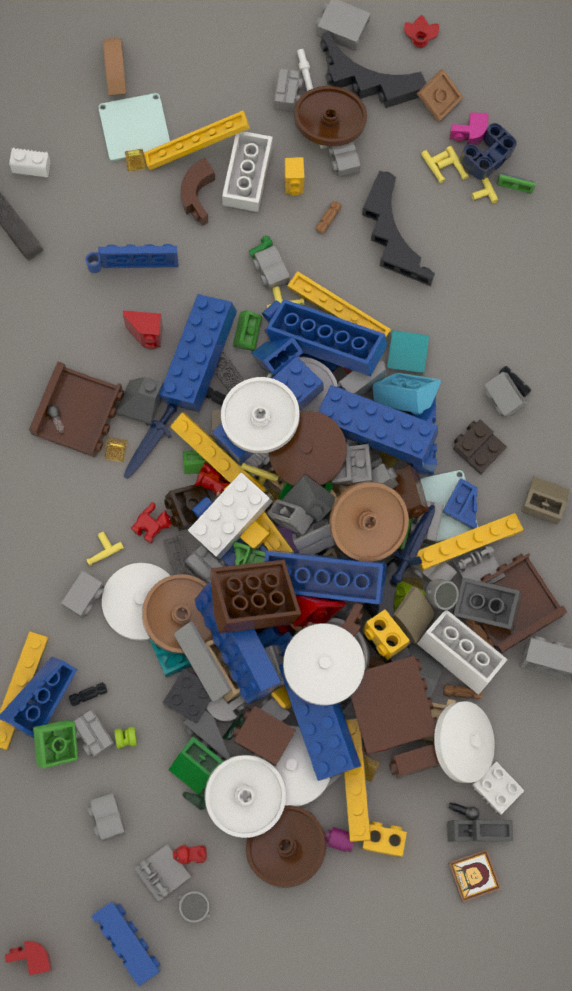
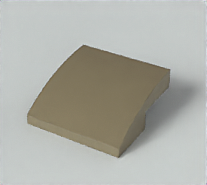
[393,586,435,644]

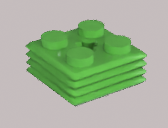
[33,720,78,768]

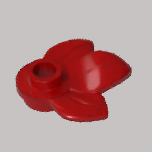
[404,15,439,47]

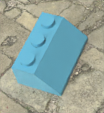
[372,373,441,414]

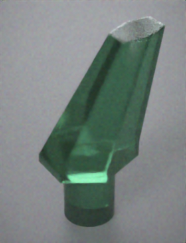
[222,713,246,740]
[182,792,207,810]

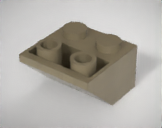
[521,476,570,525]

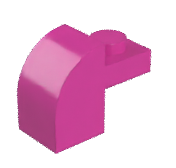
[449,112,488,146]

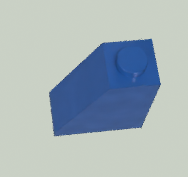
[251,337,303,375]

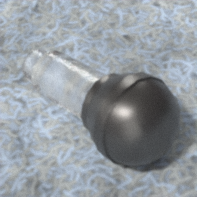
[47,405,64,433]

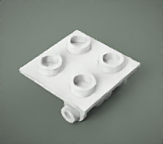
[472,761,524,815]

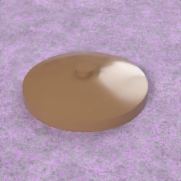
[329,481,409,562]
[142,574,213,654]

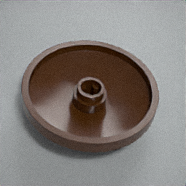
[294,86,367,146]
[269,411,347,486]
[246,805,327,888]

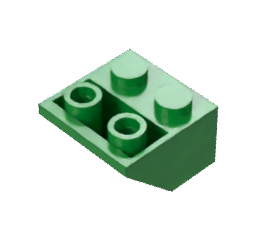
[168,737,223,795]

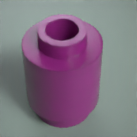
[326,827,354,852]

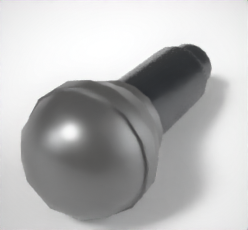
[449,802,479,820]

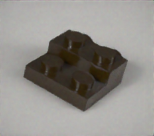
[453,419,507,475]
[164,484,211,531]

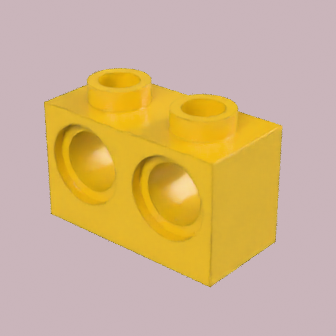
[284,157,304,196]
[363,610,410,660]
[361,821,407,857]

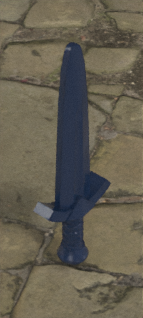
[124,404,177,479]
[392,505,435,583]

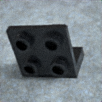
[163,669,211,723]

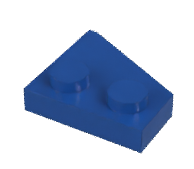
[443,478,477,529]

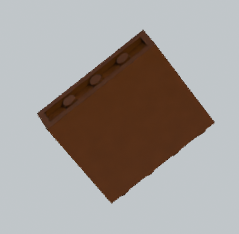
[29,361,124,457]
[478,553,567,654]
[350,656,438,754]

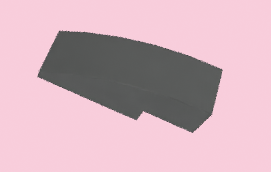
[447,820,513,842]

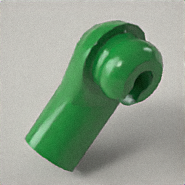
[249,236,273,259]

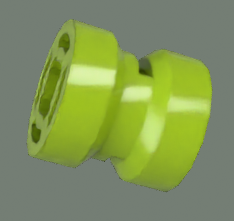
[115,726,137,749]

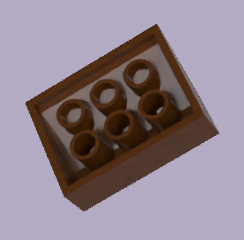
[210,560,301,634]

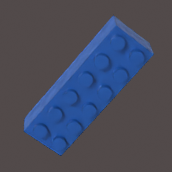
[159,294,237,412]
[266,299,387,377]
[212,356,324,466]
[318,385,438,468]
[264,550,387,604]
[195,583,281,704]
[279,664,361,781]

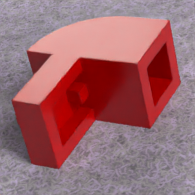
[5,941,52,975]

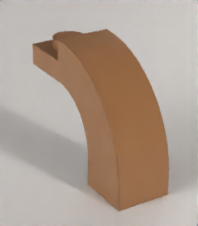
[103,37,126,95]

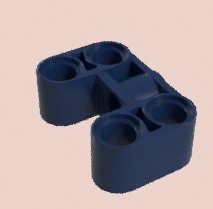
[460,123,517,180]

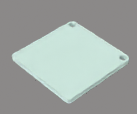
[98,93,170,161]
[410,470,478,546]

